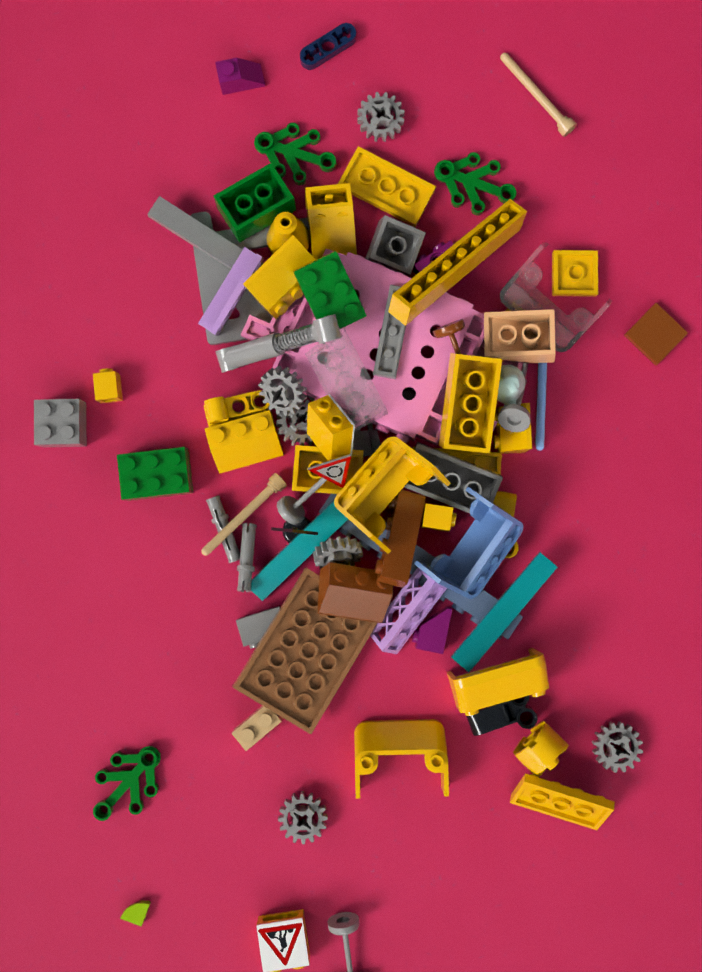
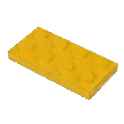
[338,146,436,227]
[510,773,615,830]

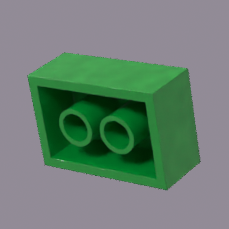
[214,163,296,243]
[293,251,367,329]
[117,447,194,501]

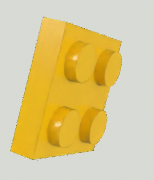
[552,250,598,296]

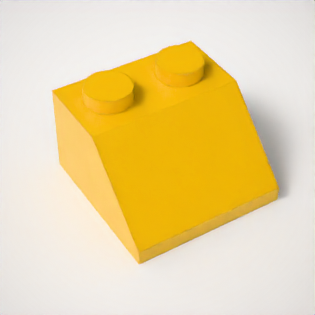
[493,403,532,454]

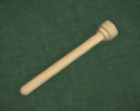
[500,53,577,137]
[201,473,287,556]

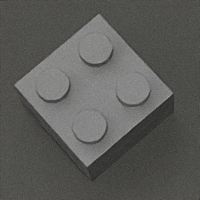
[34,399,87,447]

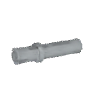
[206,496,240,563]
[237,523,257,592]

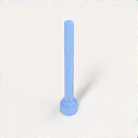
[535,363,547,451]

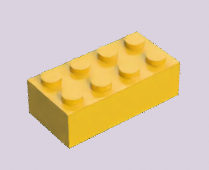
[439,353,502,453]

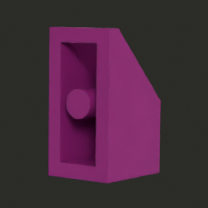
[215,58,265,95]
[412,607,452,654]

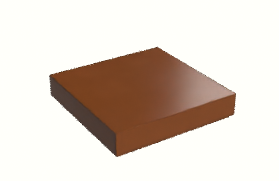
[624,303,688,366]

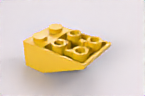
[305,183,357,260]

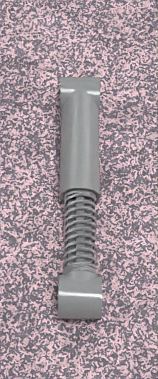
[215,314,342,373]

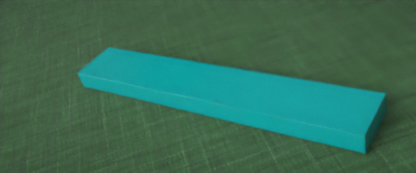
[251,500,348,601]
[451,552,558,672]

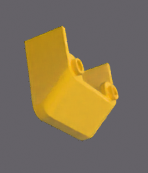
[334,437,451,554]
[447,648,549,716]
[354,719,449,799]

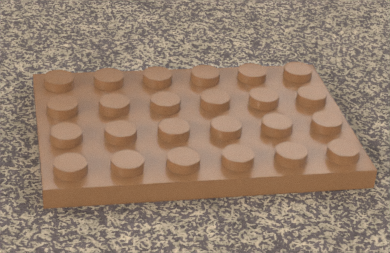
[232,568,377,734]

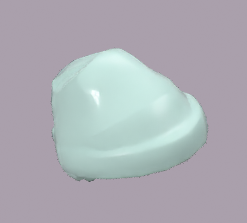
[497,365,525,406]

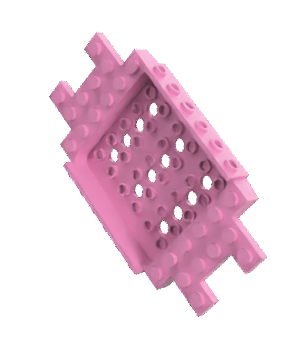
[241,249,523,446]

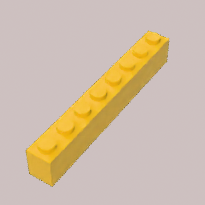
[388,199,527,326]

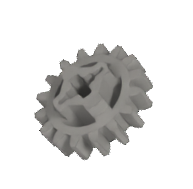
[357,92,405,142]
[258,366,307,416]
[276,400,313,446]
[313,536,363,569]
[592,721,643,773]
[278,791,328,844]

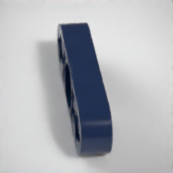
[300,23,356,70]

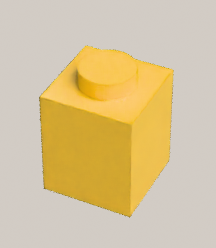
[93,368,123,403]

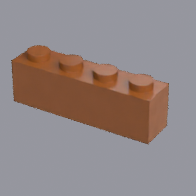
[375,490,426,588]

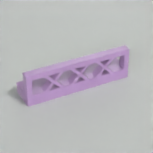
[198,247,264,336]
[370,568,447,654]

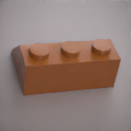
[317,562,393,623]

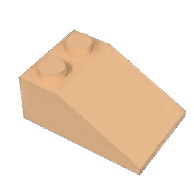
[484,309,556,363]

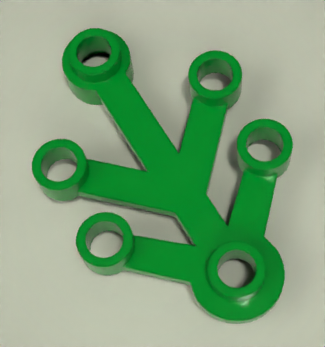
[254,123,336,186]
[434,152,516,215]
[93,746,161,821]

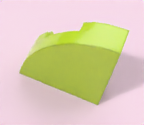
[120,900,151,927]

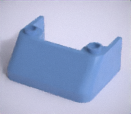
[415,487,523,599]

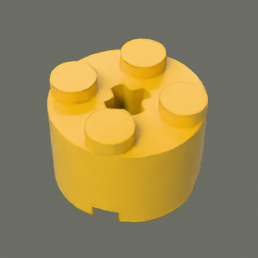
[513,721,569,777]

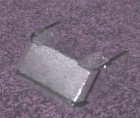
[500,242,612,352]

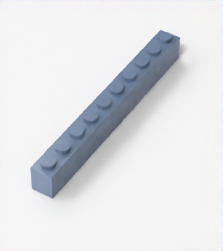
[319,494,523,639]

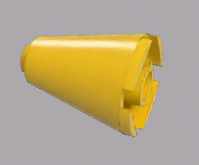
[266,212,310,254]

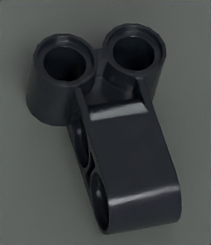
[466,695,538,736]

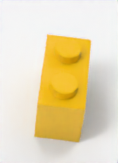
[420,504,456,531]

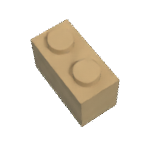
[231,705,283,751]

